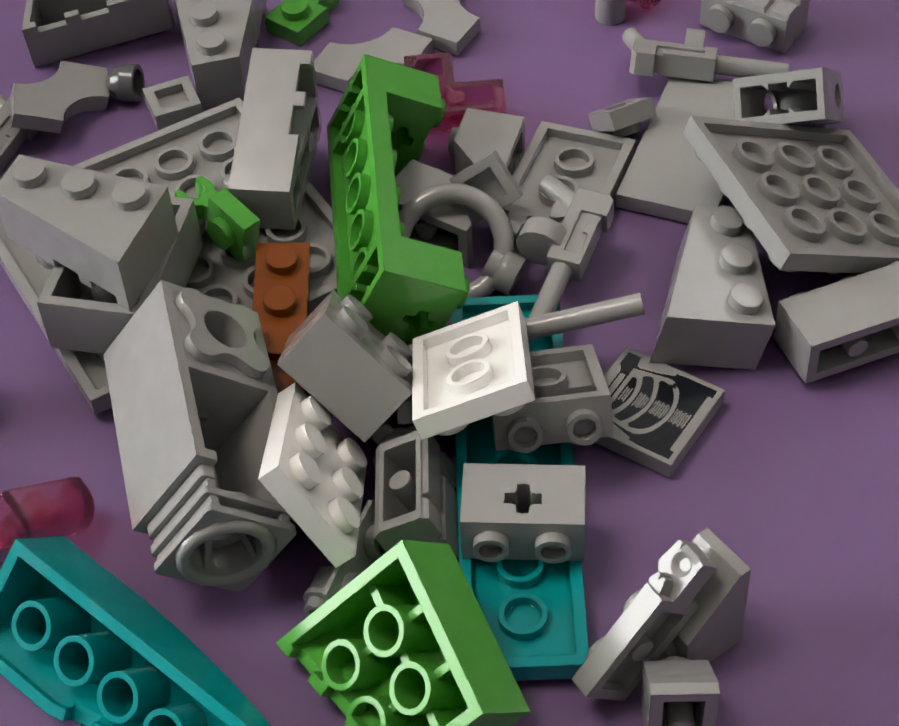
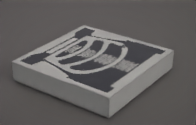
[595,347,725,478]

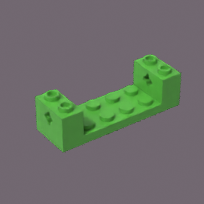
[327,54,470,345]

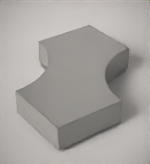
[403,0,481,56]
[314,27,434,92]
[11,60,109,134]

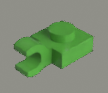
[264,0,340,47]
[175,176,260,263]

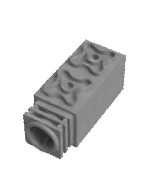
[103,280,297,593]

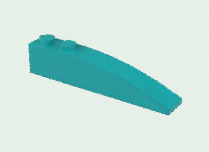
[0,536,270,726]

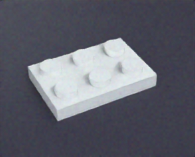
[412,301,535,440]
[258,382,367,568]

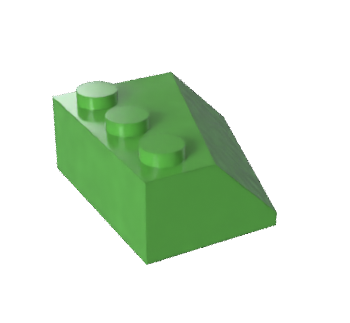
[276,540,531,726]

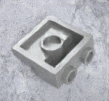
[490,344,613,453]

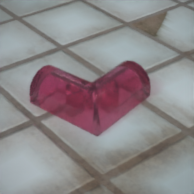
[404,52,507,135]
[0,477,95,569]

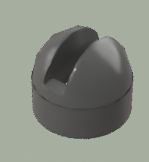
[106,64,145,102]

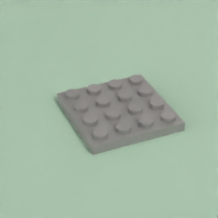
[682,116,899,274]

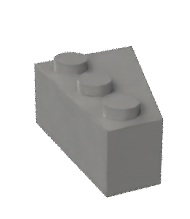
[22,0,176,68]
[174,0,267,109]
[223,47,322,230]
[0,154,178,311]
[650,204,775,370]

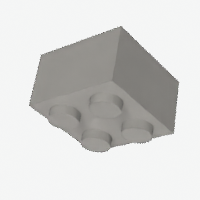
[277,290,413,443]

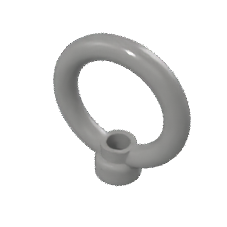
[399,183,527,298]

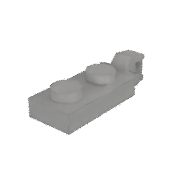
[572,539,717,701]

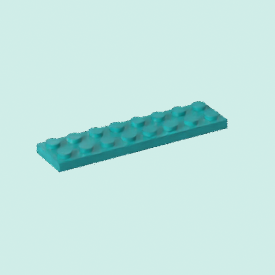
[452,294,589,681]

